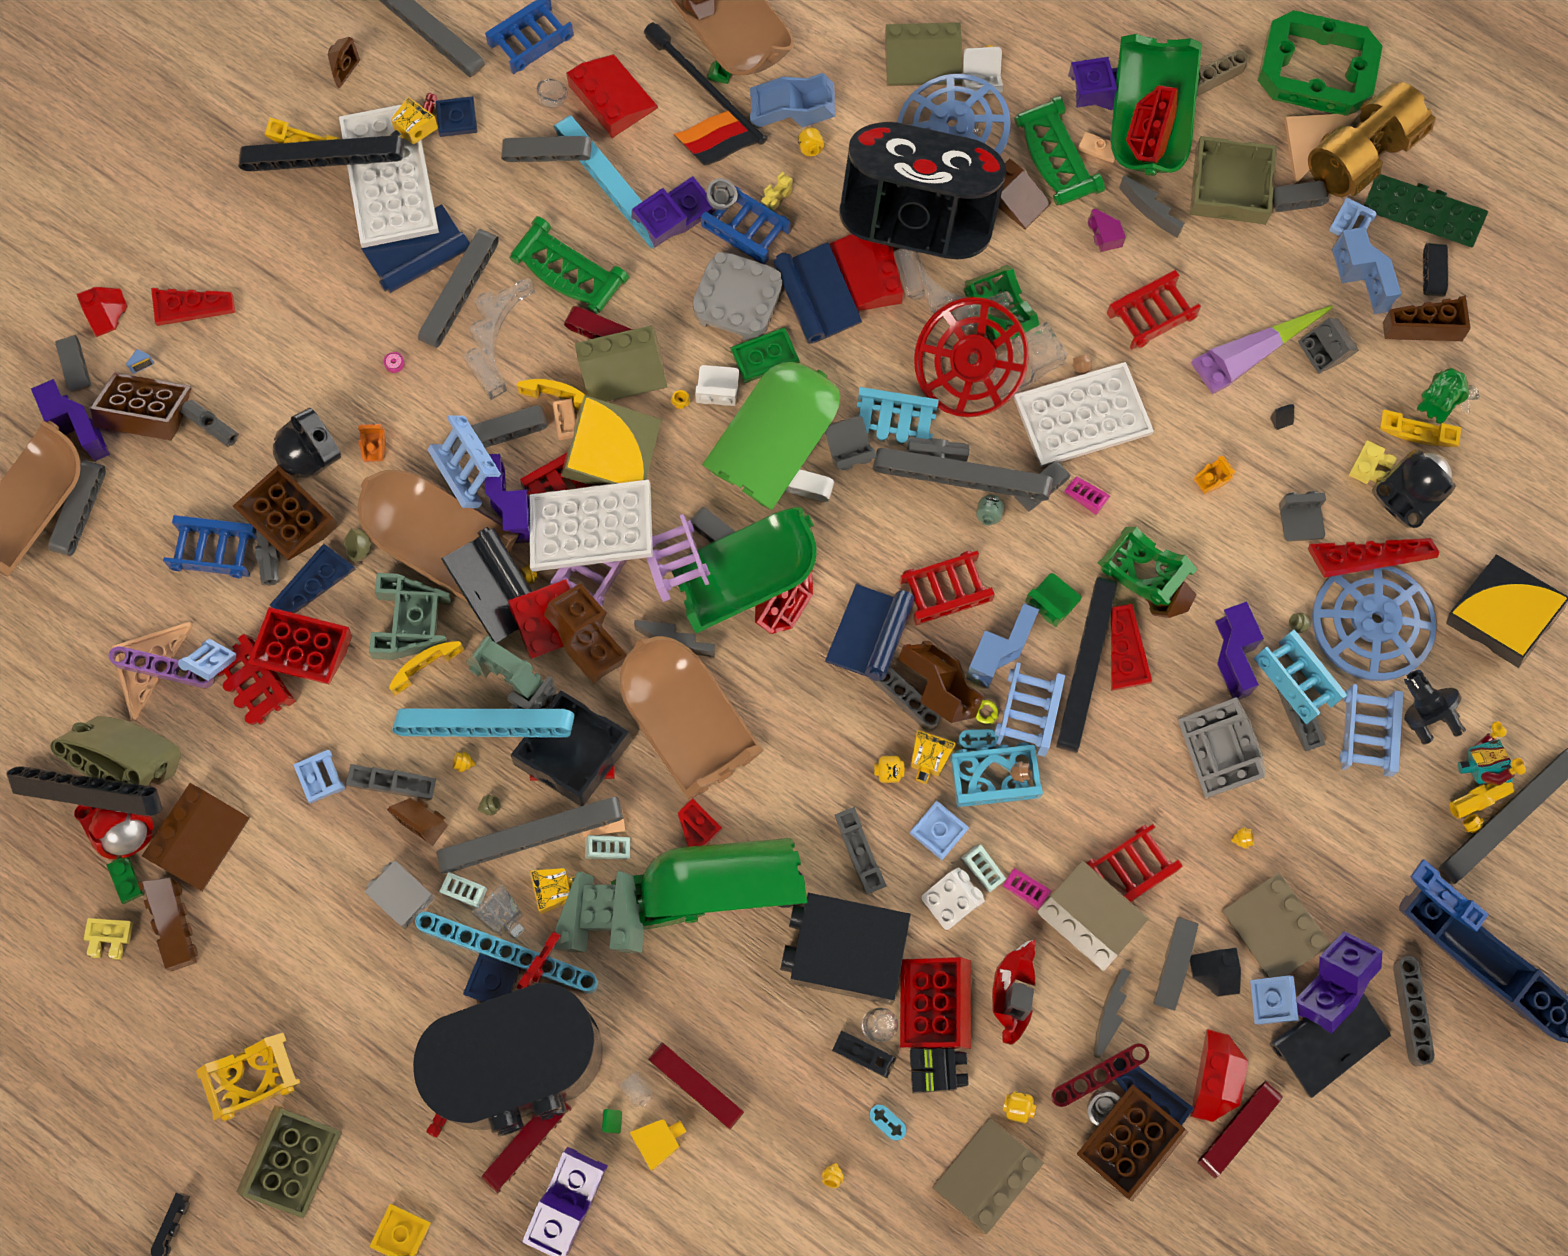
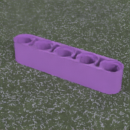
[109,646,215,688]

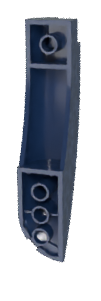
[1399,886,1568,1043]

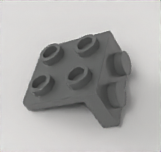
[825,415,876,470]
[1279,491,1326,542]
[507,676,557,709]

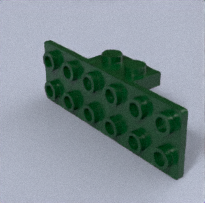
[1363,174,1488,248]

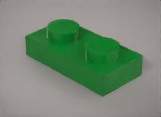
[106,857,144,904]

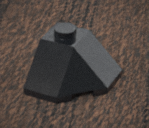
[1189,947,1241,997]

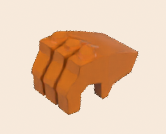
[358,424,386,462]

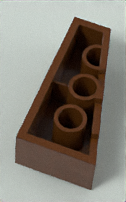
[1383,295,1471,342]

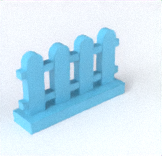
[857,387,939,444]

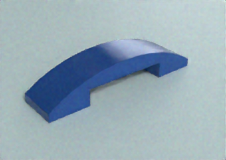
[1410,859,1489,931]

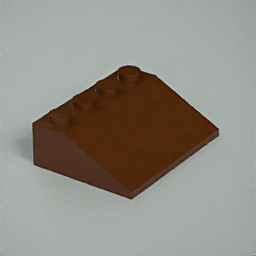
[90,372,191,441]
[233,465,338,561]
[142,783,250,892]
[1077,1084,1188,1202]

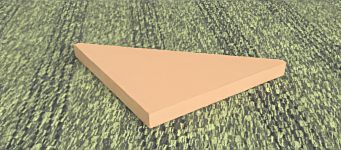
[1284,113,1358,184]
[112,621,192,721]

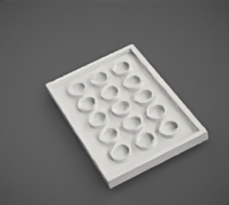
[1014,362,1154,468]
[530,480,653,571]

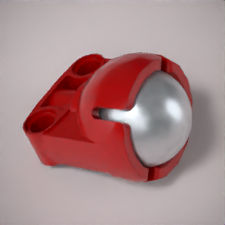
[74,805,154,859]

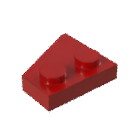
[678,798,722,847]

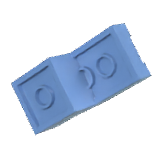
[750,73,835,128]
[1332,227,1401,314]
[966,604,1039,688]

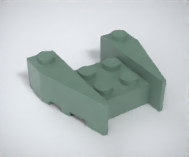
[369,573,452,660]
[466,635,544,701]
[554,871,644,953]

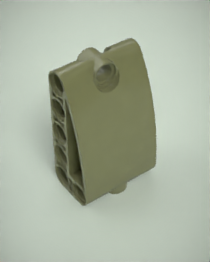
[50,716,181,786]

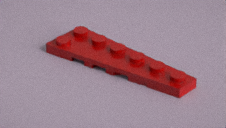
[1308,538,1440,578]

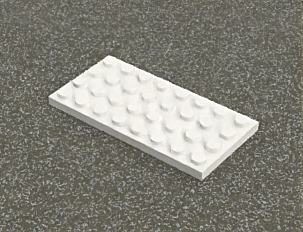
[339,105,439,248]

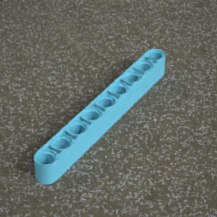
[554,115,655,249]
[392,709,574,737]
[415,911,598,994]

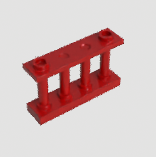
[1107,270,1201,350]
[899,550,995,626]
[1086,824,1183,902]

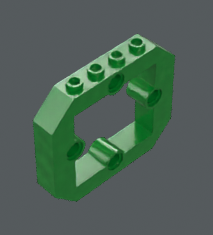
[1257,10,1383,116]

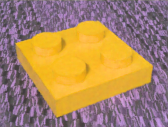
[369,1204,432,1256]

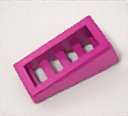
[1064,476,1110,515]
[1003,868,1051,910]

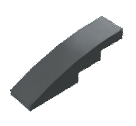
[1119,175,1185,238]
[634,620,715,658]
[1276,666,1326,751]
[345,764,436,800]
[1153,917,1199,1011]
[1094,968,1131,1058]

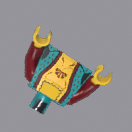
[1458,721,1526,786]

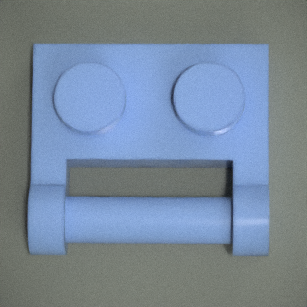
[1329,198,1377,236]
[178,639,236,681]
[293,750,346,804]

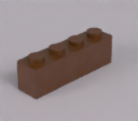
[138,878,198,971]

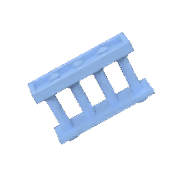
[427,415,501,508]
[994,663,1065,757]
[1339,684,1403,777]

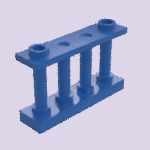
[485,0,574,75]
[701,186,791,265]
[163,515,257,579]

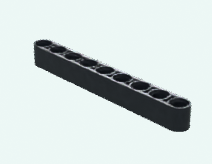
[238,135,404,172]
[1056,577,1117,753]
[6,766,162,816]

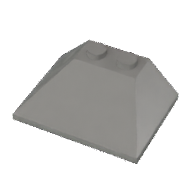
[1178,698,1266,798]

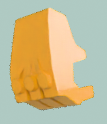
[1194,455,1236,494]

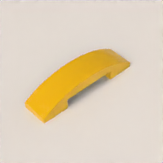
[265,117,340,143]
[516,379,585,410]
[1380,409,1462,447]
[389,641,465,696]

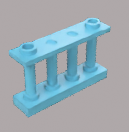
[1254,630,1347,724]

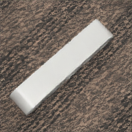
[784,469,834,502]

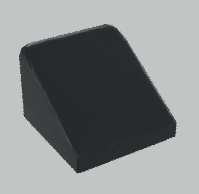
[1270,404,1294,430]

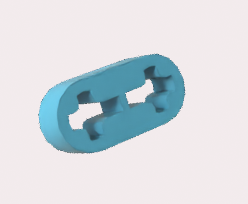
[958,729,998,751]
[869,1105,906,1141]

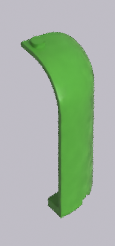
[702,362,840,510]

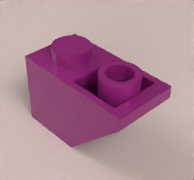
[1088,209,1126,252]

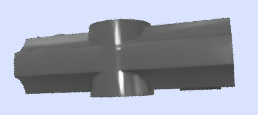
[181,399,239,447]
[907,437,970,462]
[255,530,280,586]

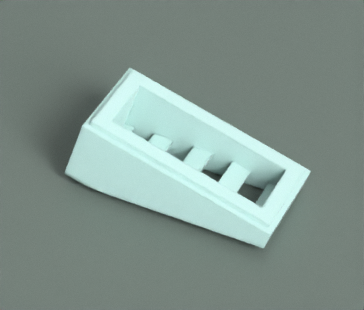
[585,835,630,859]
[961,845,1006,892]
[439,872,488,909]

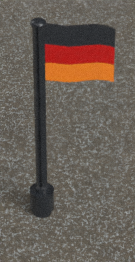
[644,22,767,166]

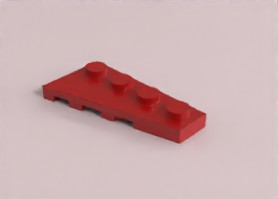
[151,288,235,326]
[1111,604,1152,691]

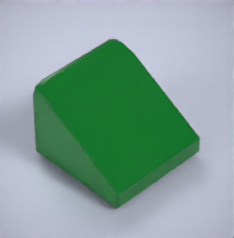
[707,60,731,84]
[602,1109,622,1134]

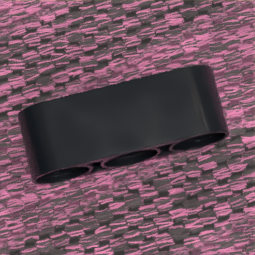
[1423,243,1448,297]

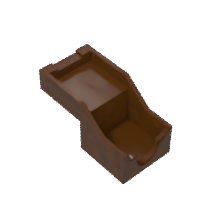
[544,583,627,684]
[898,640,984,723]

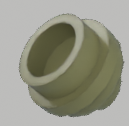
[1289,613,1311,633]
[478,794,501,816]

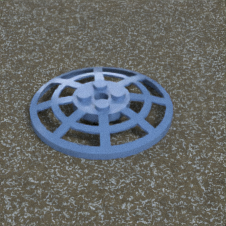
[897,74,1011,155]
[1312,566,1437,681]

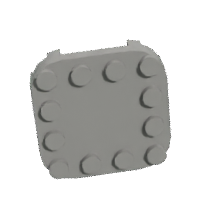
[693,252,782,340]

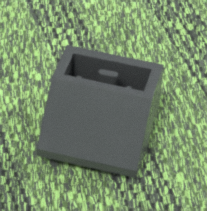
[1298,318,1359,374]

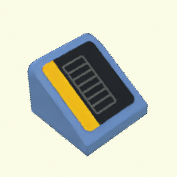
[126,349,154,374]

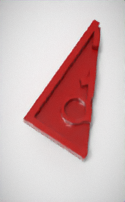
[516,931,561,990]

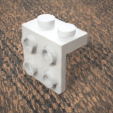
[962,47,1003,94]
[695,365,739,406]
[922,868,986,930]

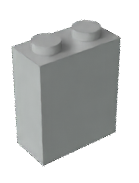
[365,860,435,929]

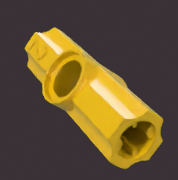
[1449,782,1514,819]

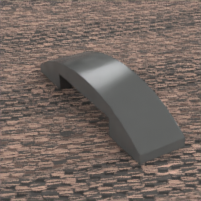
[835,807,887,894]

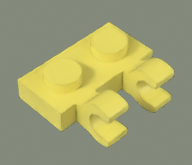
[761,172,793,210]
[1349,440,1397,486]
[83,918,133,960]

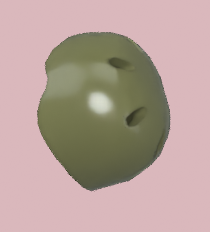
[344,528,371,562]

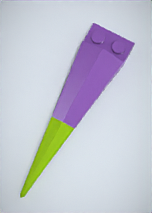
[1191,306,1333,394]

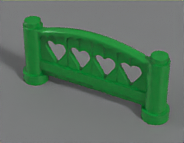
[1014,95,1105,206]
[509,216,630,314]

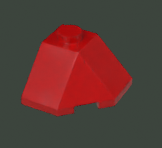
[76,287,128,337]

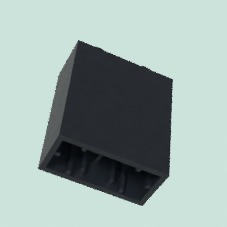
[780,892,911,1005]

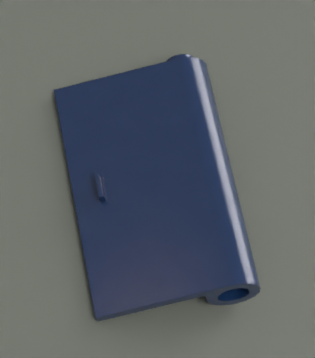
[361,204,470,293]
[774,242,862,344]
[825,584,915,681]

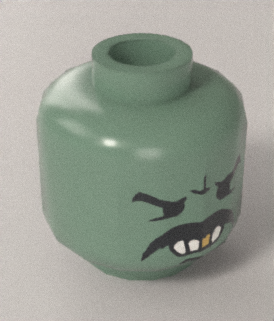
[976,494,1004,526]

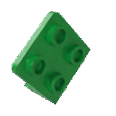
[1025,573,1081,628]

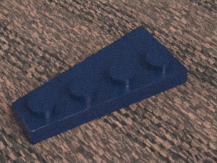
[270,544,356,613]
[1113,1058,1194,1125]

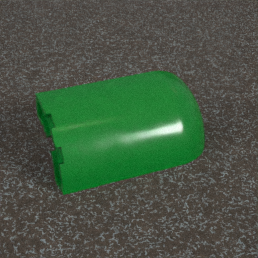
[1111,34,1202,176]
[671,507,817,633]
[638,838,807,917]

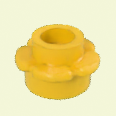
[671,390,690,409]
[521,564,537,584]
[1462,814,1483,833]

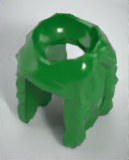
[1417,368,1470,424]

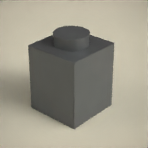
[1003,982,1034,1021]

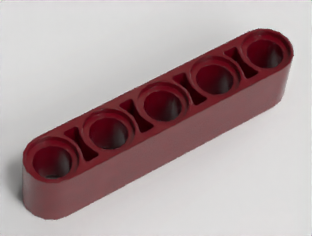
[564,306,633,339]
[648,1042,744,1130]
[1051,1043,1149,1107]
[1197,1081,1283,1179]
[481,1102,572,1194]

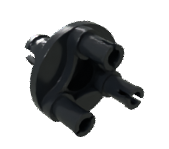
[1404,670,1466,744]

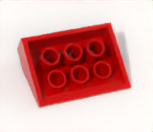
[566,54,658,138]
[829,234,903,311]
[248,607,352,685]
[900,957,971,1049]

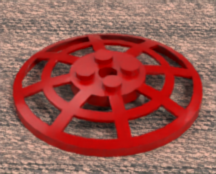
[914,297,1029,418]

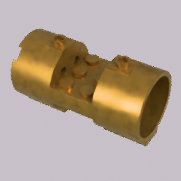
[1308,82,1436,197]

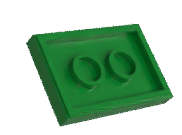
[730,327,800,383]

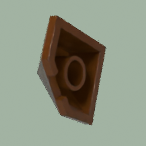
[327,37,360,88]
[1146,581,1197,618]

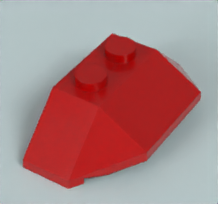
[1126,85,1178,163]
[755,569,813,634]
[1190,1029,1248,1122]

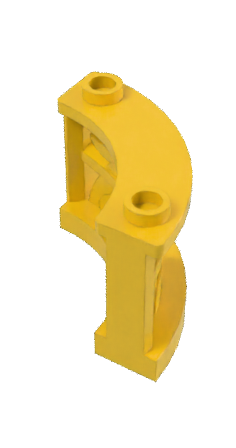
[196,1033,300,1122]

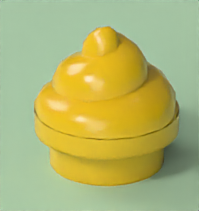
[453,751,475,772]
[1231,827,1254,849]
[821,1163,844,1188]

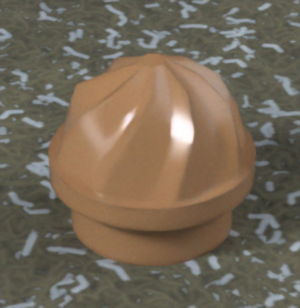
[1072,354,1092,374]
[1010,761,1030,783]

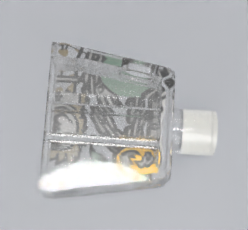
[472,884,525,938]

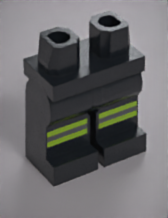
[910,1048,969,1094]

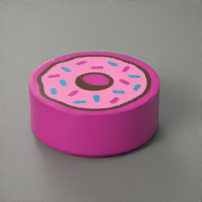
[384,352,405,373]

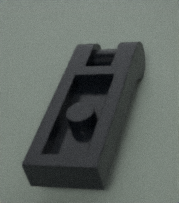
[832,1030,897,1079]
[151,1192,190,1256]

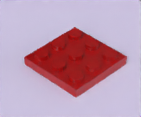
[508,579,570,659]

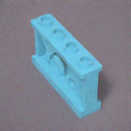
[950,742,1043,807]

